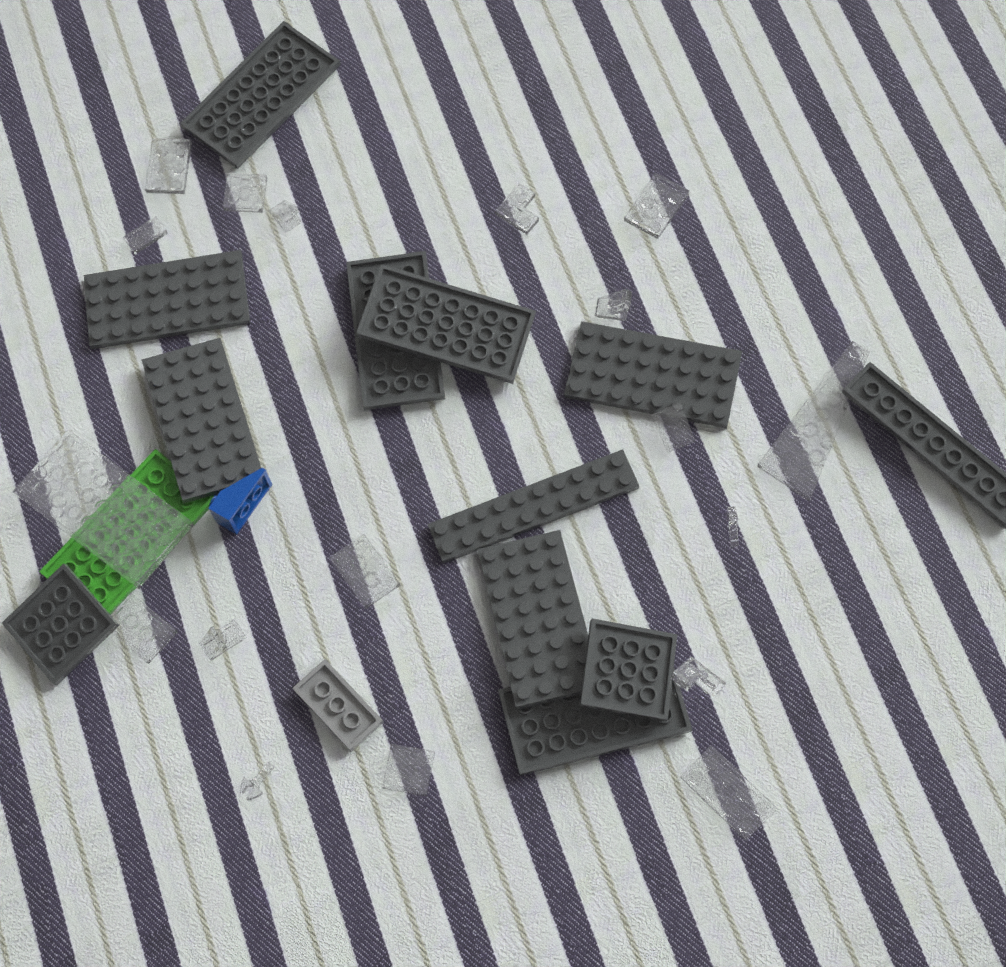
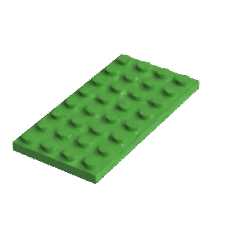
[39,449,214,615]

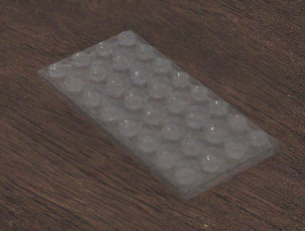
[12,429,194,589]

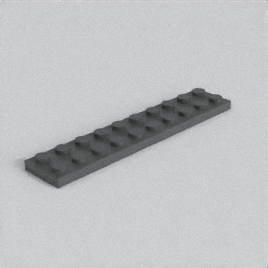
[842,362,1006,528]
[428,449,639,564]

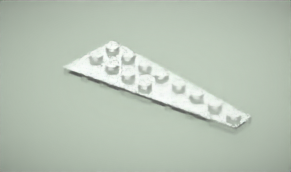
[757,341,870,501]

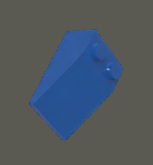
[208,468,273,535]

